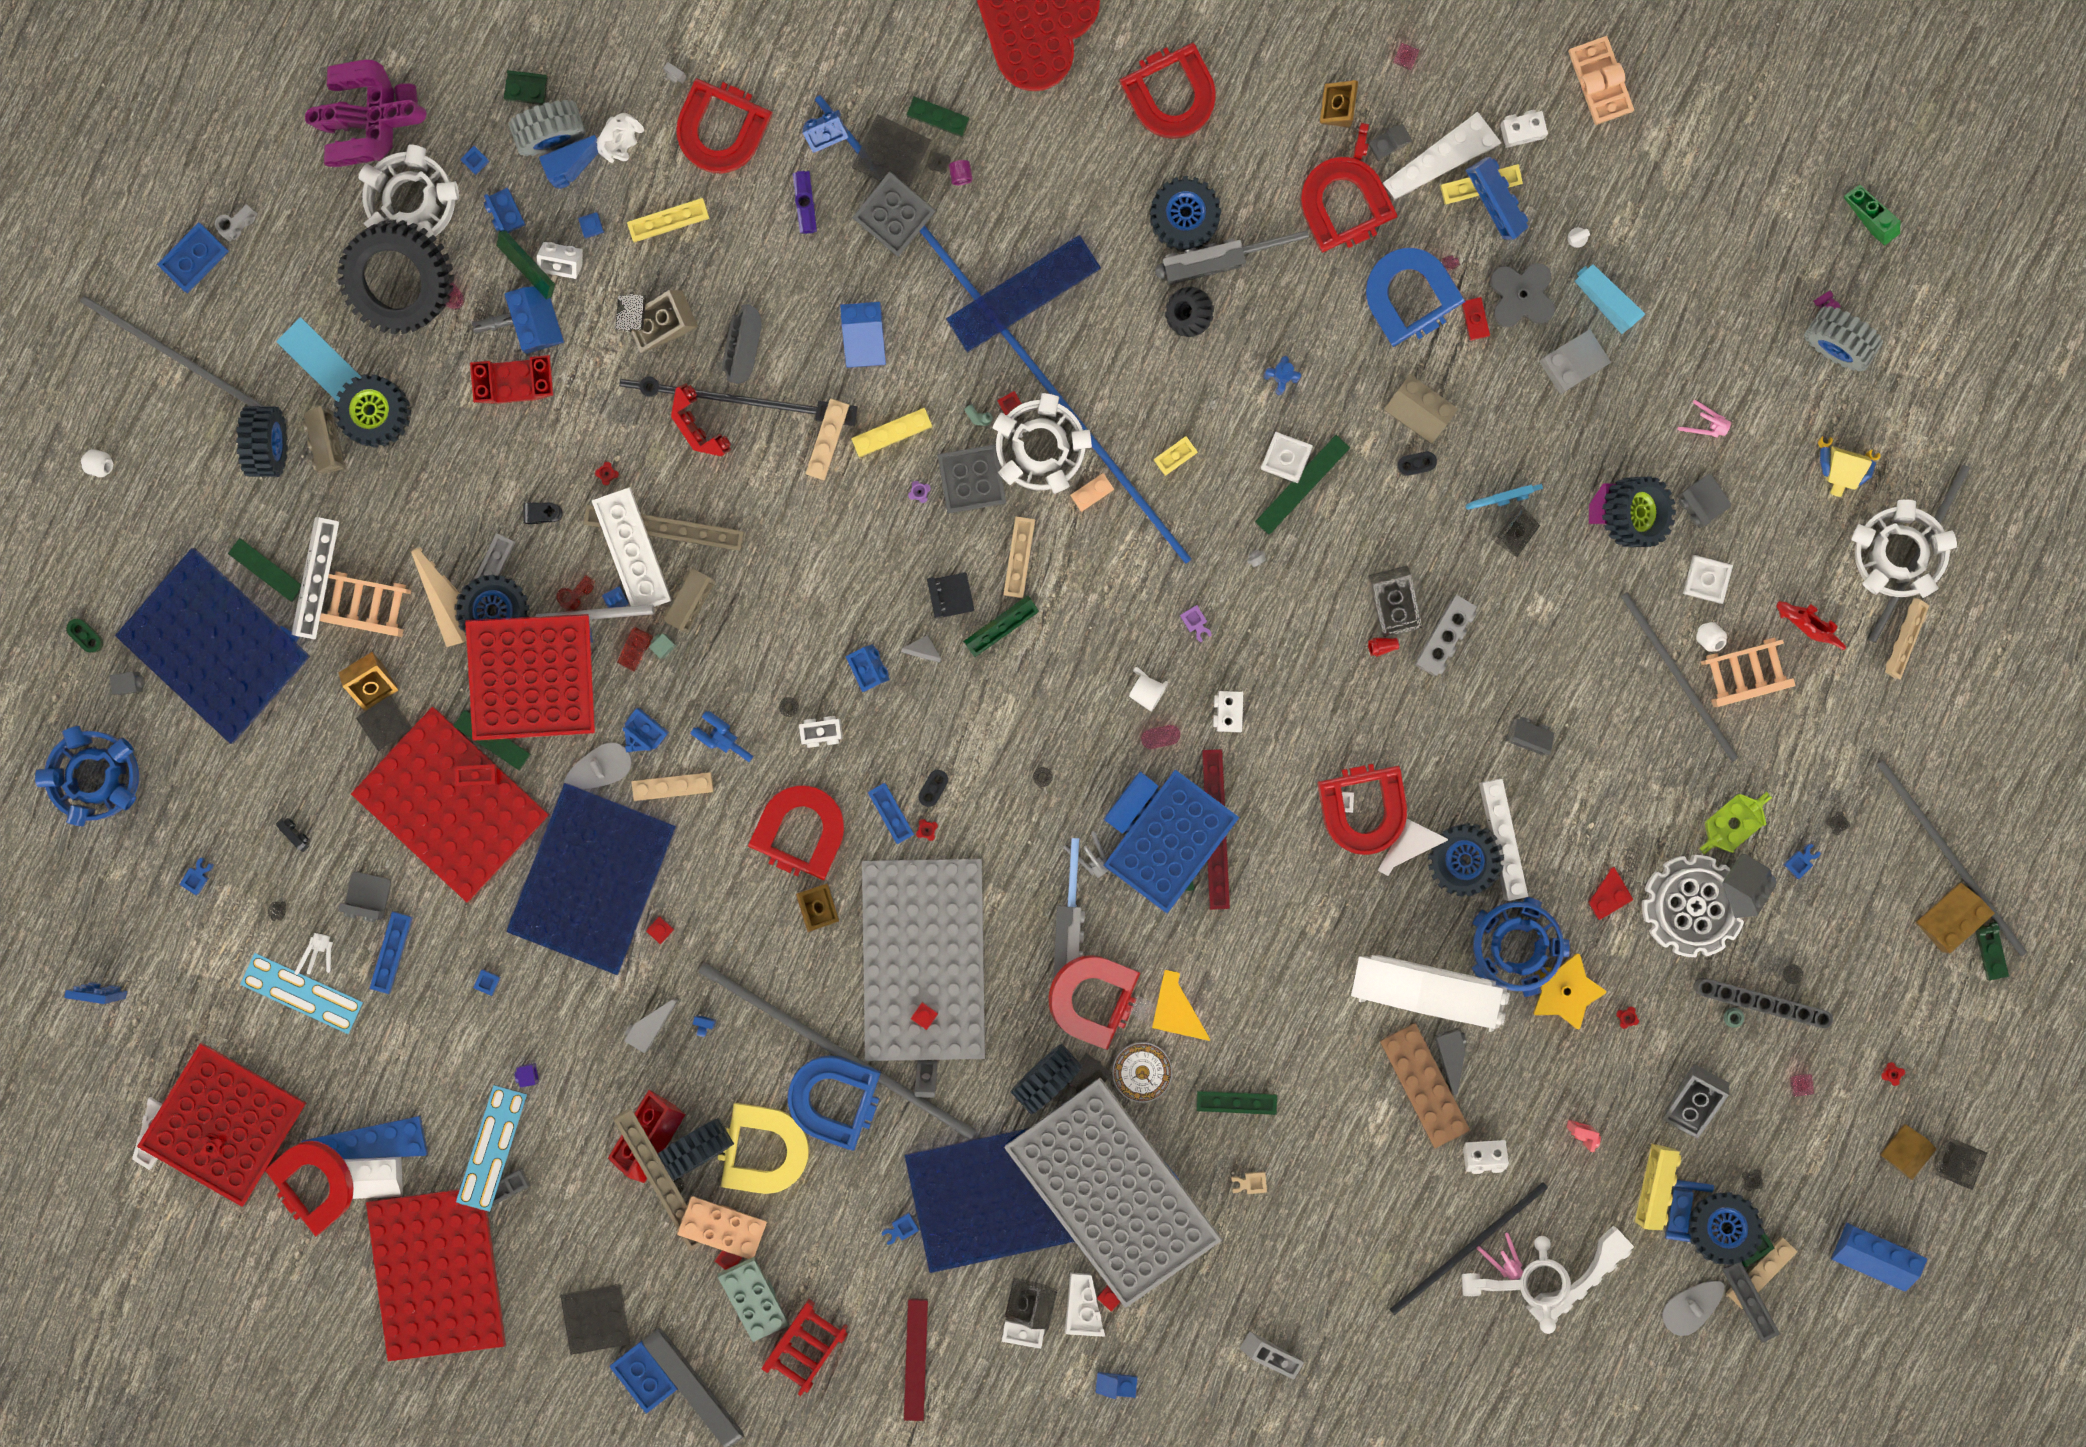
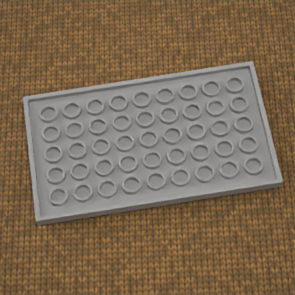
[862,859,985,1061]
[1004,1077,1222,1308]

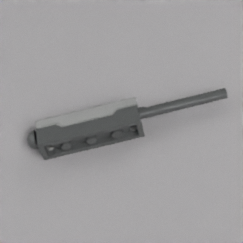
[1155,230,1309,285]

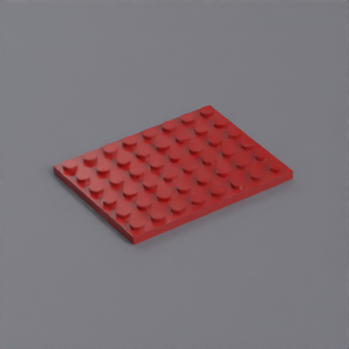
[351,707,550,903]
[366,1189,506,1361]

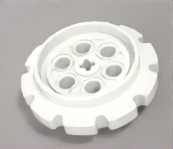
[1642,855,1744,957]

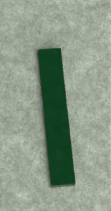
[1254,435,1350,535]

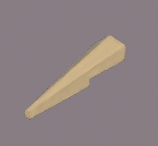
[411,547,467,647]

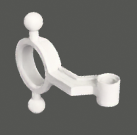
[1462,1236,1571,1334]

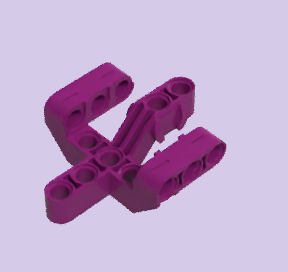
[305,59,427,167]

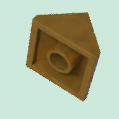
[1320,80,1358,128]
[796,883,839,932]
[1880,1124,1937,1180]

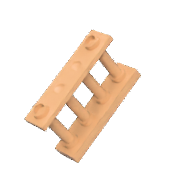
[319,571,411,637]
[1701,637,1795,707]

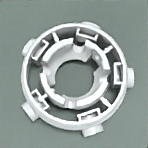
[359,145,459,238]
[993,393,1092,494]
[1851,500,1957,598]

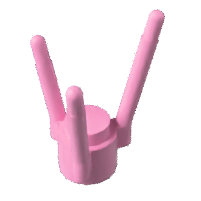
[1677,400,1731,438]
[1477,1233,1523,1280]

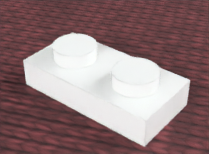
[1002,1320,1045,1349]

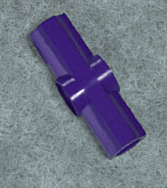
[792,171,817,234]

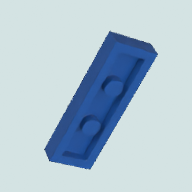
[868,783,915,844]

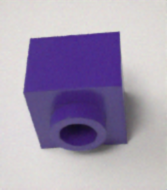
[514,1063,539,1088]

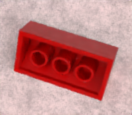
[608,1090,686,1183]

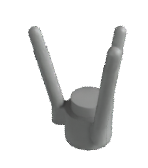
[1063,831,1109,878]

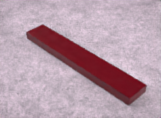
[904,1299,928,1421]

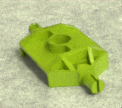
[1699,792,1772,855]

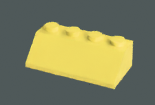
[1635,1144,1681,1230]

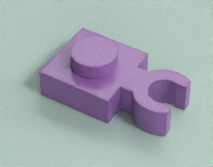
[1180,605,1212,643]

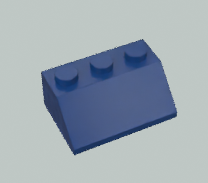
[504,286,565,354]
[1103,772,1159,834]

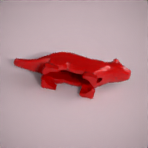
[1776,601,1846,650]

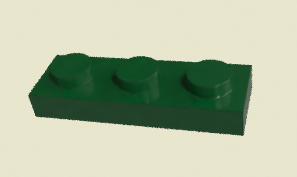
[907,97,970,138]

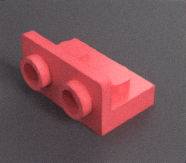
[1566,1120,1601,1152]

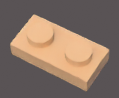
[1070,473,1114,512]

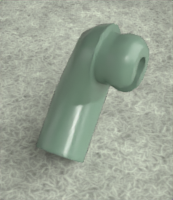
[964,404,993,426]

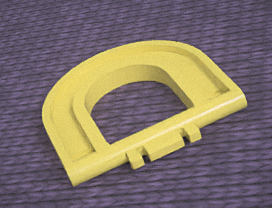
[718,1103,809,1194]

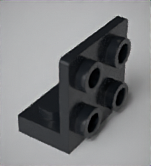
[927,572,974,619]

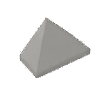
[901,635,942,663]

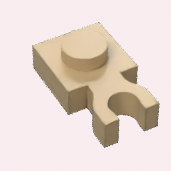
[1231,1171,1267,1194]

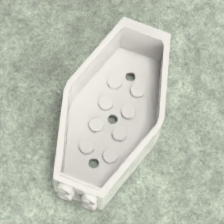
[1351,955,1510,1032]

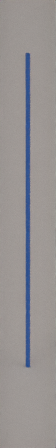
[815,95,1191,564]

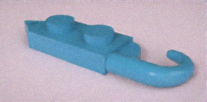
[1465,484,1543,510]

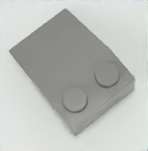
[1539,329,1611,395]

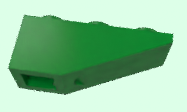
[1844,184,1901,246]

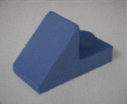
[1096,1372,1137,1399]

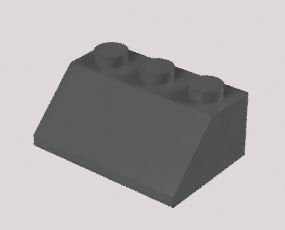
[1722,854,1776,918]

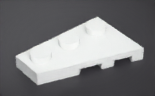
[132,1097,162,1170]
[1065,1272,1105,1337]

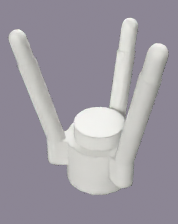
[295,933,333,975]

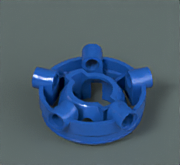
[35,726,139,827]
[1471,897,1570,997]

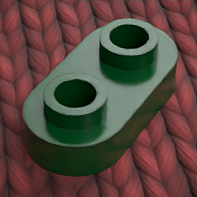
[66,619,103,653]

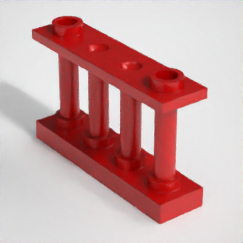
[761,1299,848,1397]

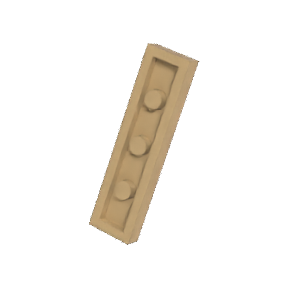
[806,398,850,480]
[1003,516,1035,598]
[1885,598,1929,680]
[632,772,714,801]
[1726,1237,1797,1309]

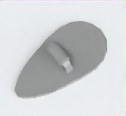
[564,742,632,789]
[1662,1281,1724,1336]

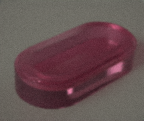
[1141,725,1181,749]

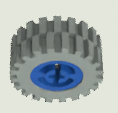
[509,100,586,156]
[1804,306,1883,371]

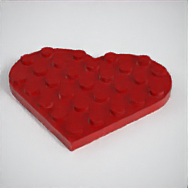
[976,0,1100,91]

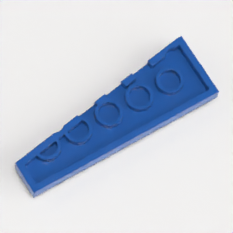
[301,1116,428,1159]

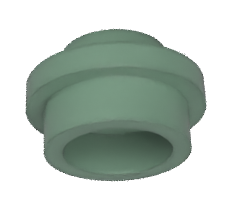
[1724,1008,1744,1028]

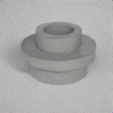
[1247,549,1266,567]

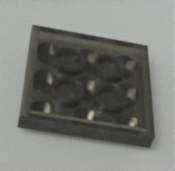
[852,114,932,187]
[560,1284,631,1355]

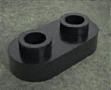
[1397,451,1437,476]
[918,770,948,807]
[276,818,310,852]

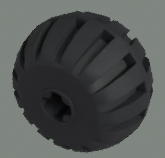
[1165,287,1214,337]

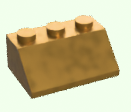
[1915,883,1995,954]

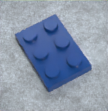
[157,222,229,294]
[64,982,127,1004]
[609,1340,678,1414]

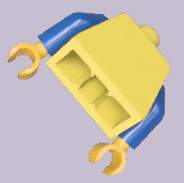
[1818,436,1881,497]

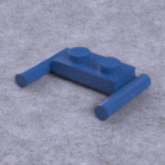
[1665,1180,1714,1242]

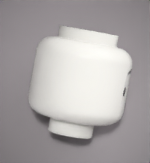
[81,449,113,477]
[1696,622,1727,652]

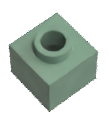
[649,633,677,659]

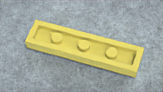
[1440,164,1523,204]
[627,198,710,243]
[851,408,932,458]

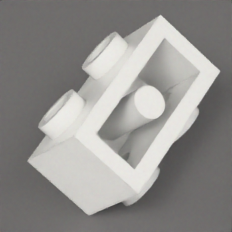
[1500,110,1548,148]
[537,242,583,279]
[1213,691,1243,732]
[799,716,843,748]
[1463,1140,1509,1174]

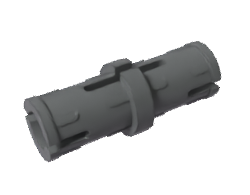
[472,312,514,334]

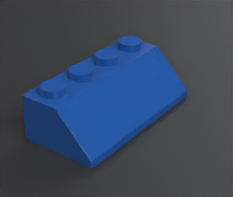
[1465,157,1528,240]
[1831,1222,1928,1292]

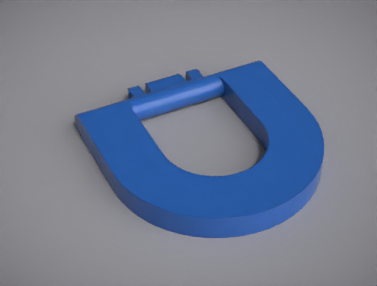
[1366,248,1466,347]
[788,1056,881,1151]

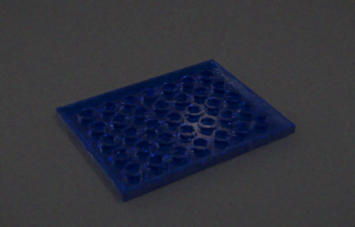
[115,548,311,744]
[506,783,677,975]
[904,1127,1075,1273]

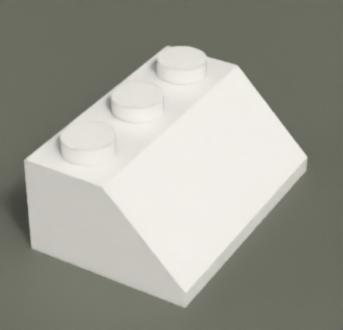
[343,1157,403,1199]

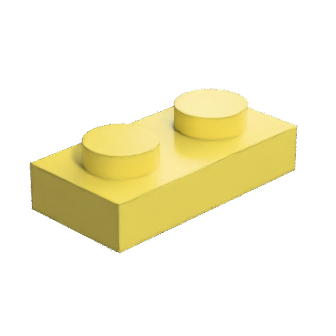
[1154,436,1198,476]

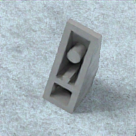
[624,998,678,1053]
[1240,1331,1304,1379]

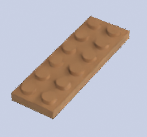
[1379,1023,1470,1148]

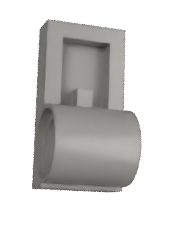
[215,204,258,241]

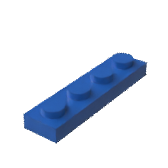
[369,911,413,994]

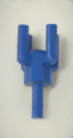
[1263,356,1301,395]
[690,711,754,762]

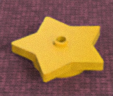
[1533,953,1606,1030]

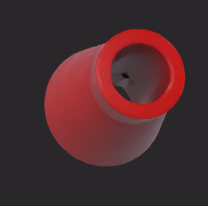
[1368,637,1399,657]

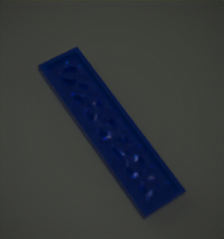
[946,235,1101,353]

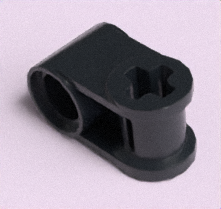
[523,502,563,524]

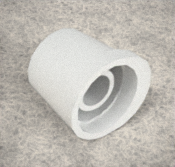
[1129,667,1169,712]

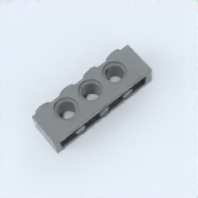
[1414,595,1477,676]

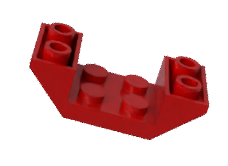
[470,355,554,404]
[671,383,731,457]

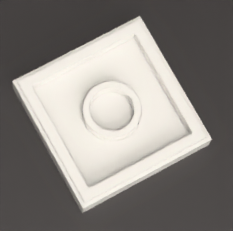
[1261,432,1313,483]
[1683,555,1733,604]

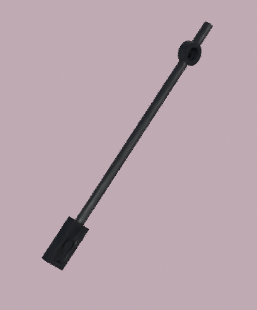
[619,376,858,427]

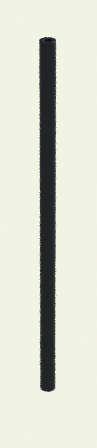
[1389,1182,1548,1316]

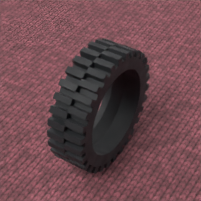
[338,220,454,334]

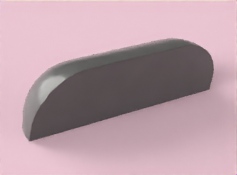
[722,304,762,384]

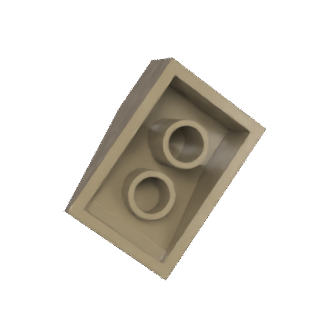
[625,290,698,353]

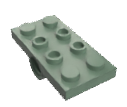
[718,1257,789,1342]

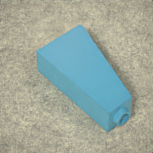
[1574,265,1645,334]

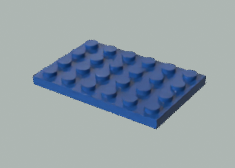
[1103,770,1240,914]

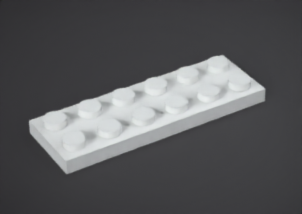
[592,487,672,607]

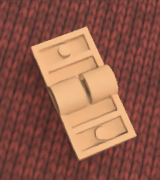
[1568,36,1634,125]
[677,1195,767,1259]

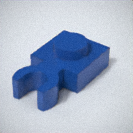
[1783,844,1821,879]
[179,858,214,895]
[881,1212,919,1245]

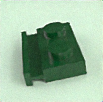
[504,70,548,105]

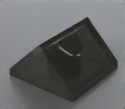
[1492,505,1540,557]

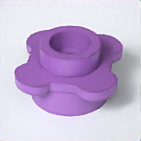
[908,481,931,503]

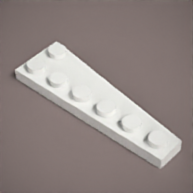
[1382,112,1501,200]

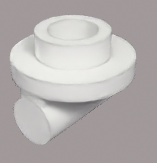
[1568,227,1590,248]

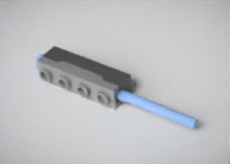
[1053,838,1085,988]

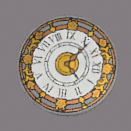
[1112,1042,1172,1103]

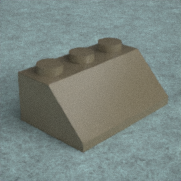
[1383,374,1458,444]
[303,406,346,474]
[663,568,716,633]

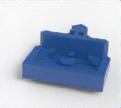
[623,707,669,753]

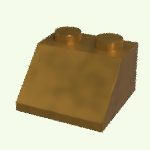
[338,652,398,711]

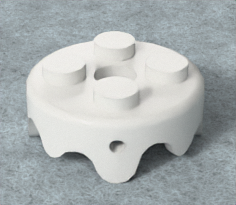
[596,113,644,163]

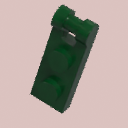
[1975,922,2009,981]

